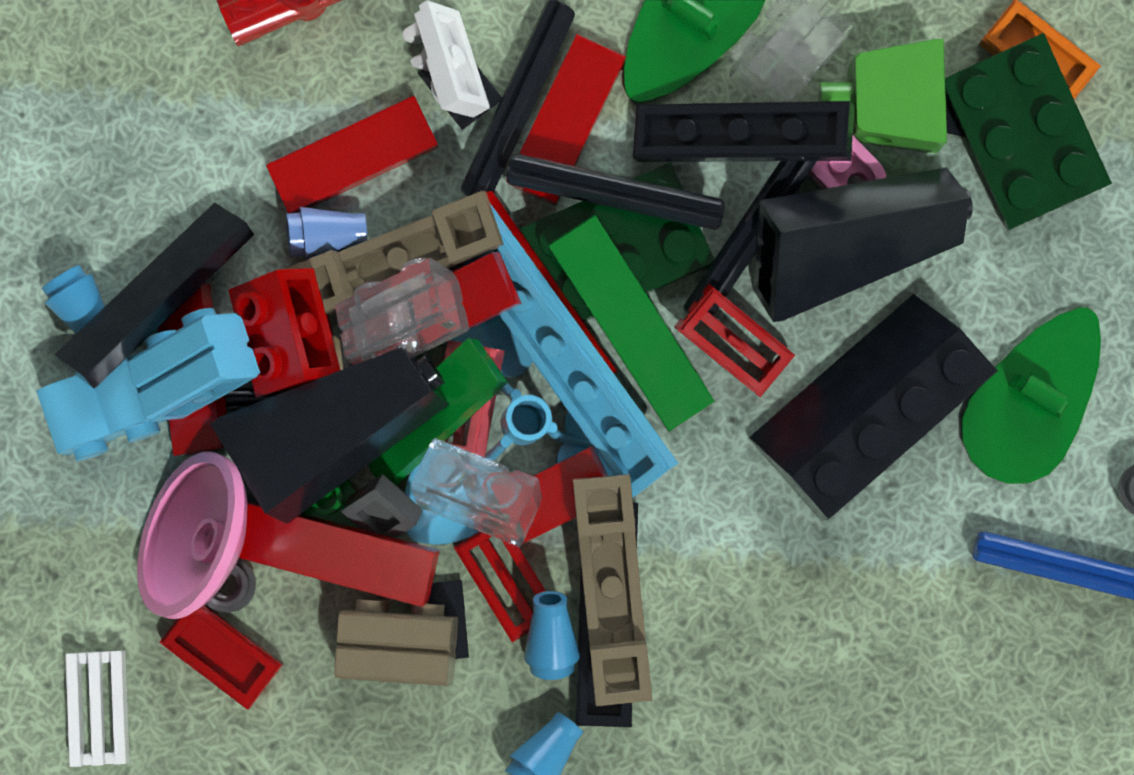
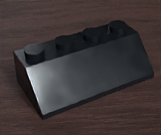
[748,294,998,521]

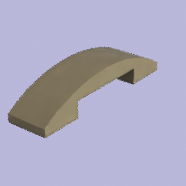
[284,191,504,315]
[573,474,653,706]

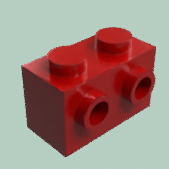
[228,268,341,398]

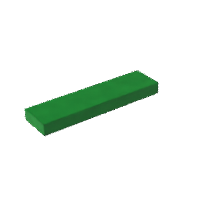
[547,215,715,432]

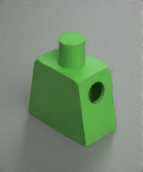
[818,39,947,153]

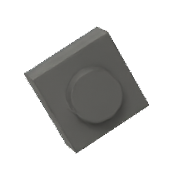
[341,474,423,538]

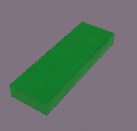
[367,338,508,486]

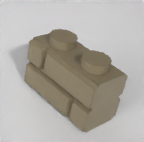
[334,599,458,686]

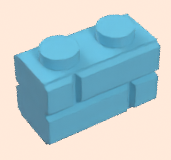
[127,308,260,422]

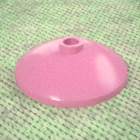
[137,451,247,619]

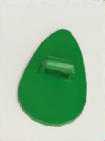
[624,0,766,103]
[961,307,1101,484]

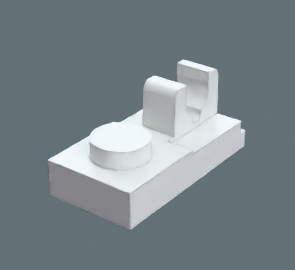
[402,0,490,118]

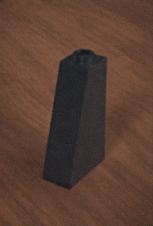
[753,167,973,323]
[210,347,449,524]

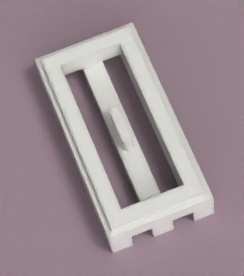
[65,650,130,767]

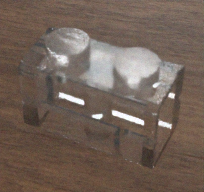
[729,0,854,102]
[335,257,470,365]
[411,438,542,547]

